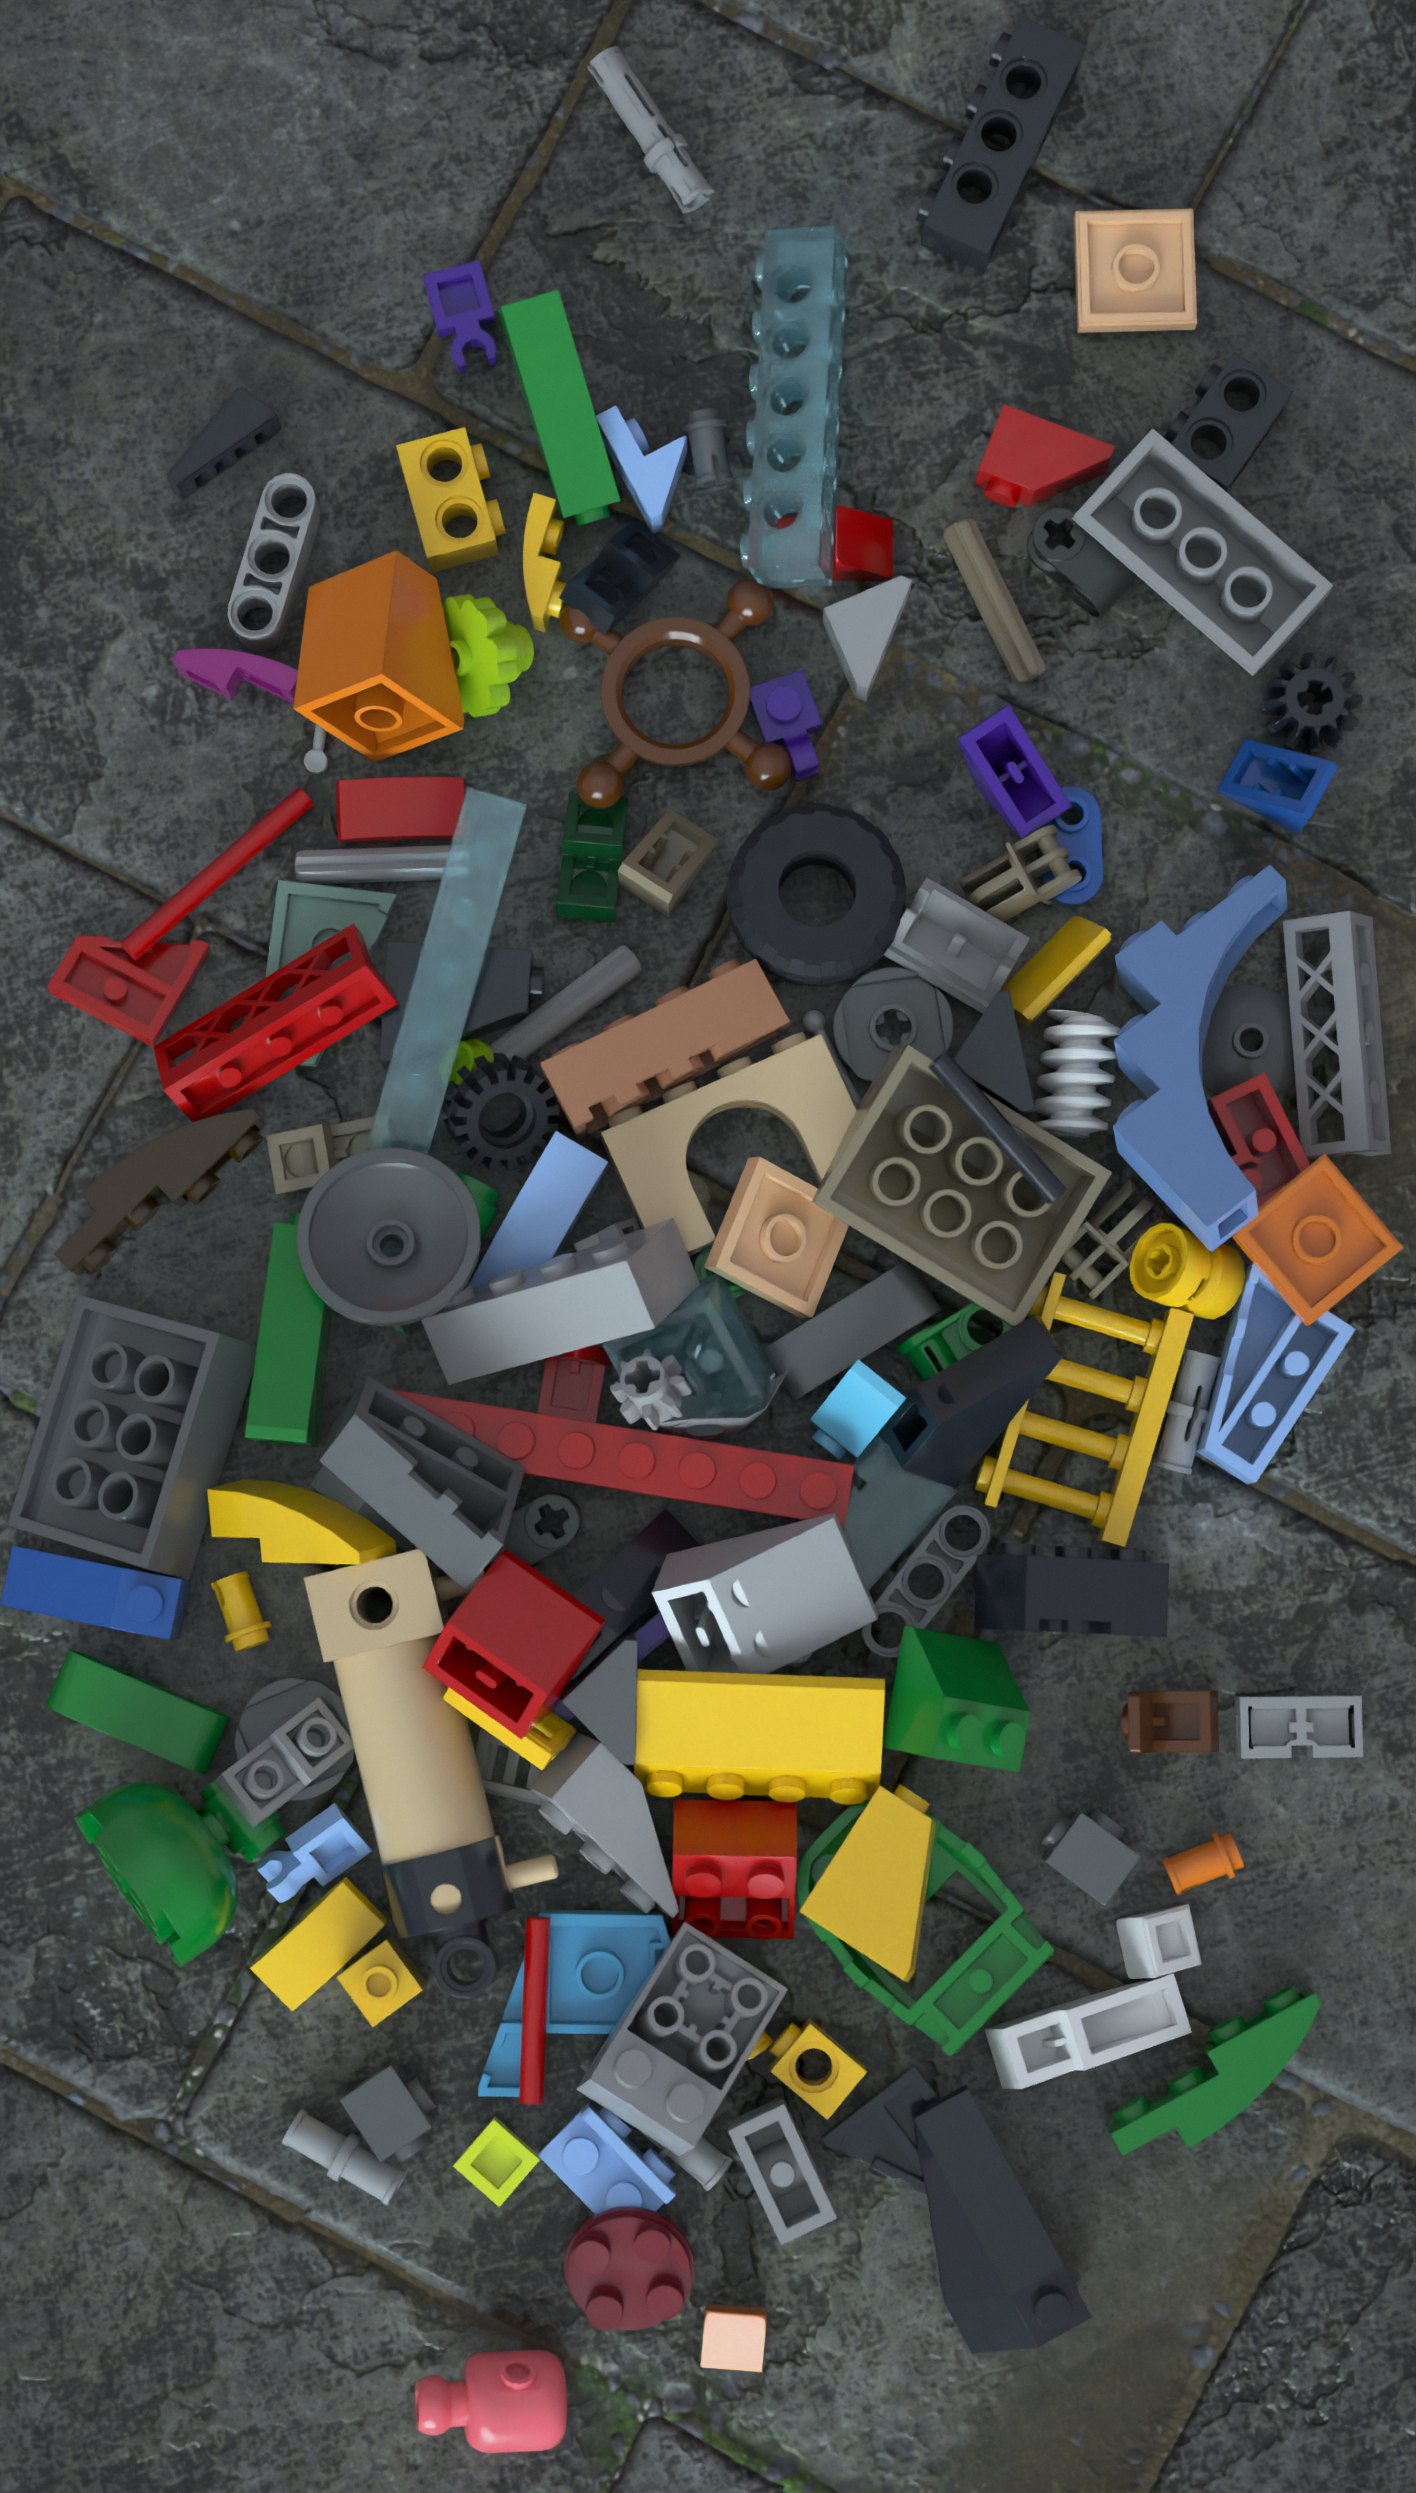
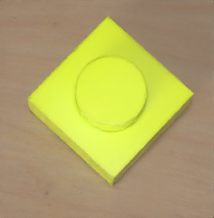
[453,2117,540,2207]

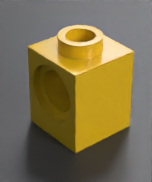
[337,1935,428,2027]
[769,2018,867,2120]

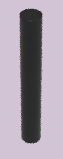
[928,1051,1067,1204]

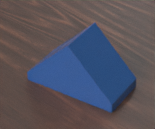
[1217,739,1338,835]

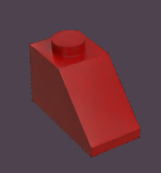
[975,404,1115,507]

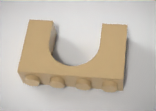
[601,1032,857,1257]

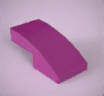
[173,648,298,704]

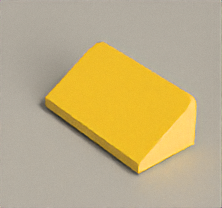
[1000,916,1112,1028]

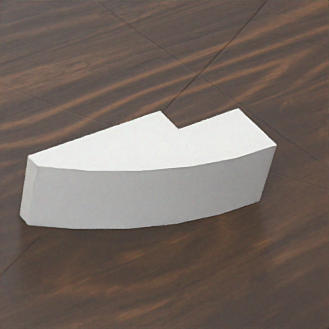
[985,1973,1192,2089]

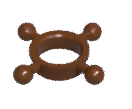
[559,578,792,809]

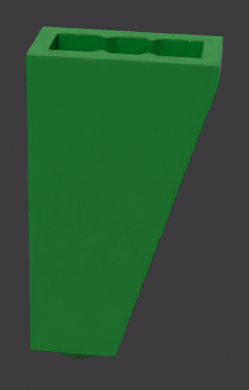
[497,290,621,526]
[245,1213,332,1447]

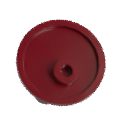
[564,2206,695,2330]

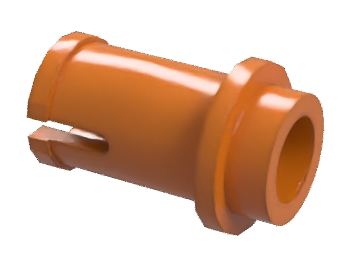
[1162,1832,1244,1896]

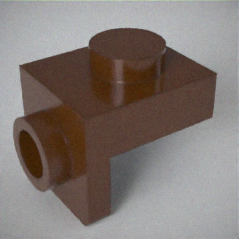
[1121,1691,1219,1753]

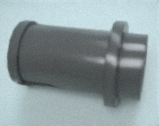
[681,408,733,488]

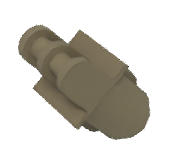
[958,825,1082,922]
[1061,1179,1172,1300]

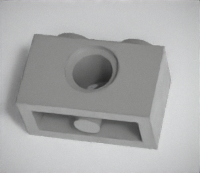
[728,2095,837,2245]

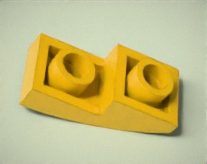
[523,492,567,632]
[250,1877,388,2012]

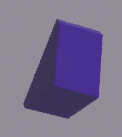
[957,705,1072,839]

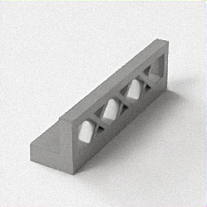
[1283,911,1391,1159]

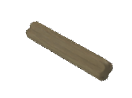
[943,519,1045,684]

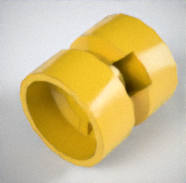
[1129,1223,1245,1320]

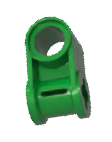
[895,1303,1012,1382]

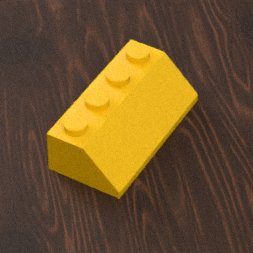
[634,1669,885,1805]

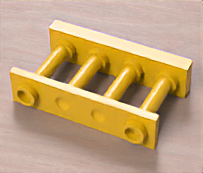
[974,1272,1194,1548]

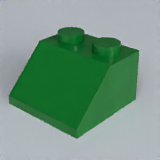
[882,1625,1030,1772]

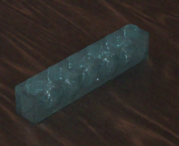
[740,226,848,589]

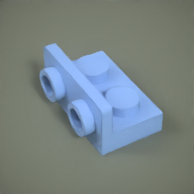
[538,2100,676,2215]

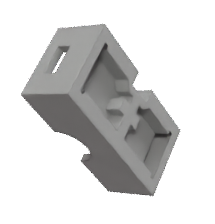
[1234,1695,1363,1759]

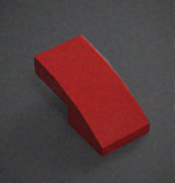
[336,777,466,843]

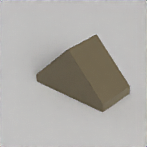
[618,808,720,918]

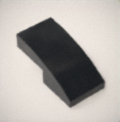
[559,519,681,634]

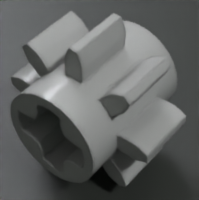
[610,1349,692,1430]

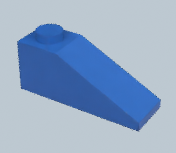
[0,1546,191,1640]

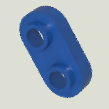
[1039,786,1103,908]

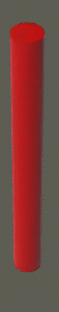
[120,787,314,960]

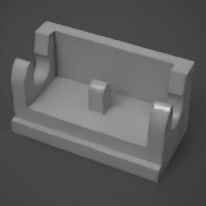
[884,878,1030,1014]

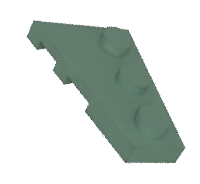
[265,880,399,1067]

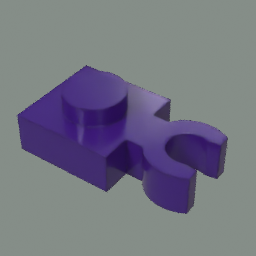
[422,260,497,374]

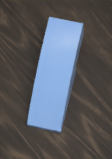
[470,1131,609,1288]

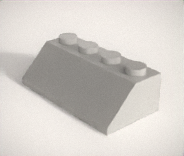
[1072,428,1333,676]

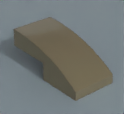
[266,1113,399,1195]

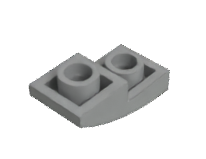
[215,1697,354,1828]

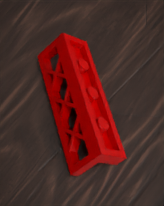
[153,923,398,1122]

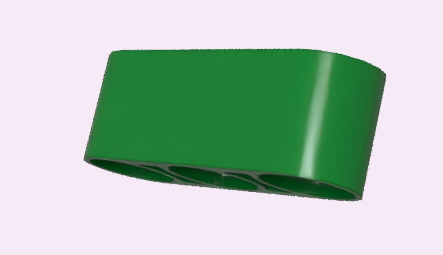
[45,1649,230,1774]

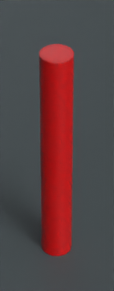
[519,1915,551,2104]

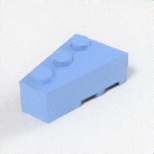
[1196,1262,1356,1484]

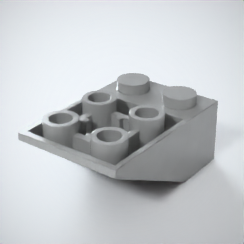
[652,1513,879,1674]
[577,1922,788,2157]

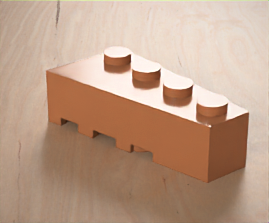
[540,958,790,1141]

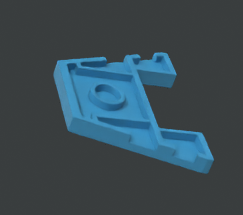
[478,1909,672,2097]

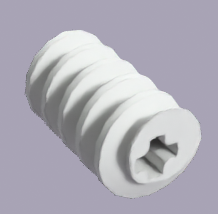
[1034,1009,1121,1139]

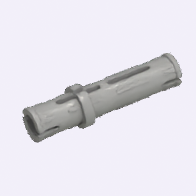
[588,46,714,213]

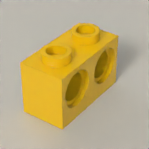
[396,427,506,573]

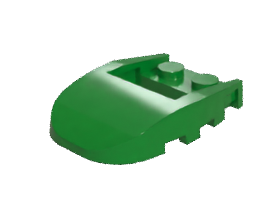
[796,1800,1054,2057]

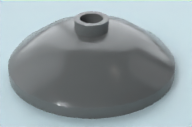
[297,1148,481,1326]

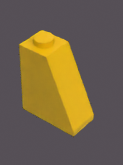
[799,1784,936,1982]

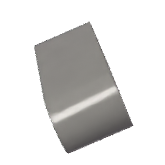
[227,473,321,652]

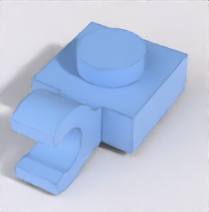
[255,1803,372,1903]

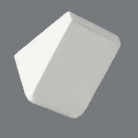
[1116,1904,1202,1979]

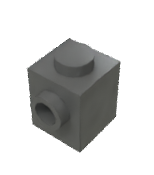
[1040,1809,1141,1906]
[339,2059,437,2163]

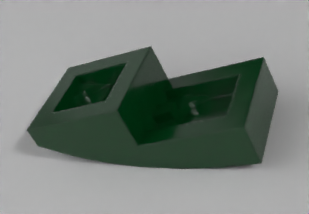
[556,793,628,922]

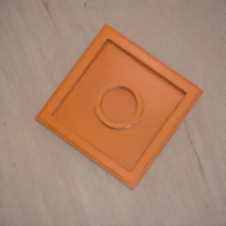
[1231,1153,1403,1327]

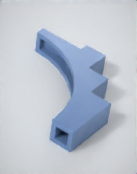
[1113,865,1288,1252]

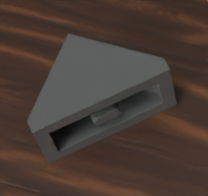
[561,1635,638,1765]

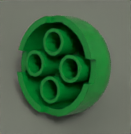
[74,1782,238,1968]

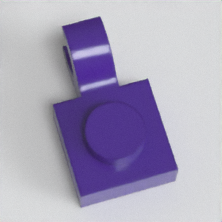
[749,669,822,782]

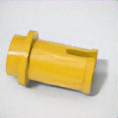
[211,1571,272,1653]

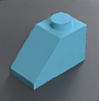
[809,1359,906,1461]

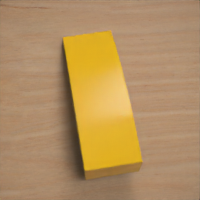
[207,1479,397,1565]

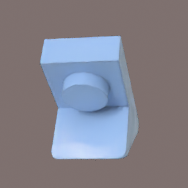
[596,405,687,534]

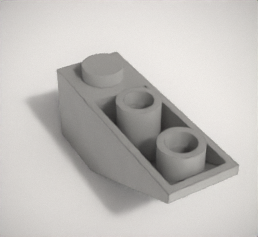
[529,1732,679,1918]

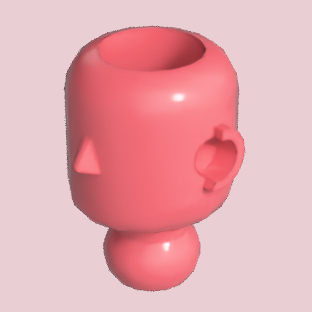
[415,2350,567,2453]

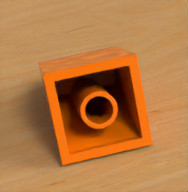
[293,550,464,762]

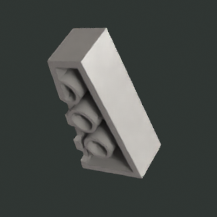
[421,1218,700,1385]

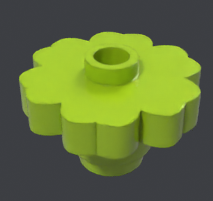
[442,594,534,718]

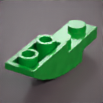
[1105,1985,1321,2156]

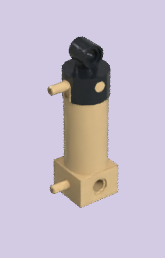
[304,1549,559,1999]

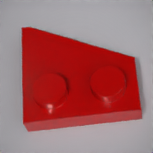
[47,935,210,1047]

